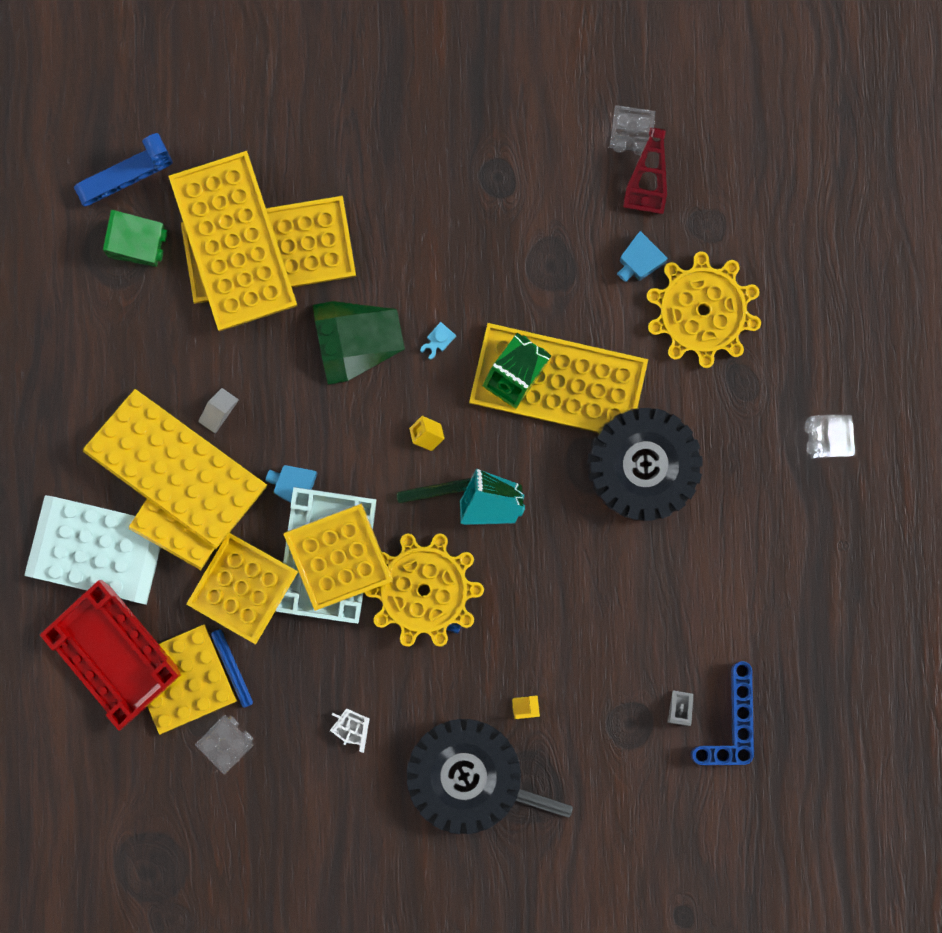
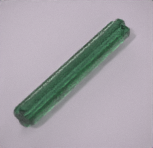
[396,478,471,503]

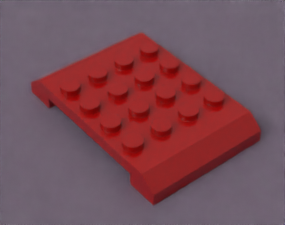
[40,580,181,731]

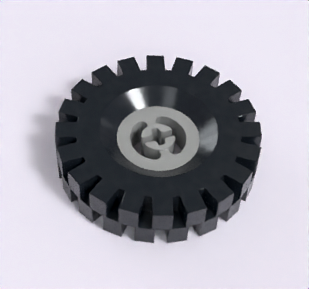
[587,408,703,521]
[407,719,521,834]

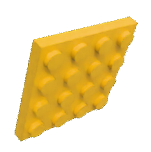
[129,499,215,570]
[284,503,393,611]
[186,533,298,644]
[147,624,237,735]

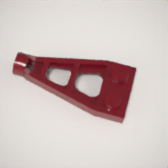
[623,127,667,214]

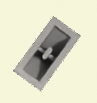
[198,388,239,434]
[667,691,693,726]

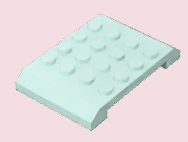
[276,487,377,624]
[24,495,161,605]

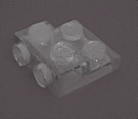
[609,105,655,155]
[805,415,855,459]
[195,715,254,775]

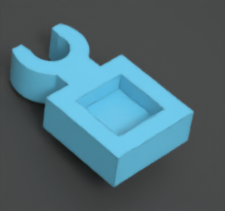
[420,322,456,360]

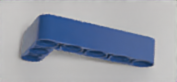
[74,133,173,206]
[691,661,754,765]

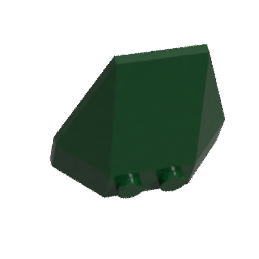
[313,301,405,385]

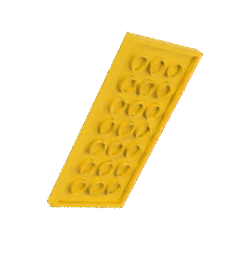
[169,151,297,331]
[181,196,356,304]
[469,323,648,433]
[83,389,267,549]

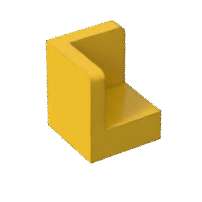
[409,416,445,451]
[512,696,540,719]

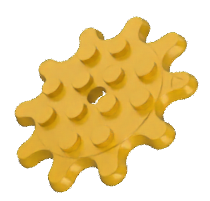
[647,252,761,368]
[364,534,484,647]

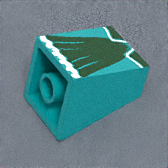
[460,469,525,525]

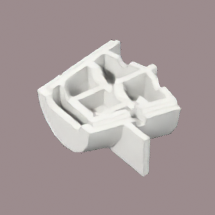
[330,709,369,753]

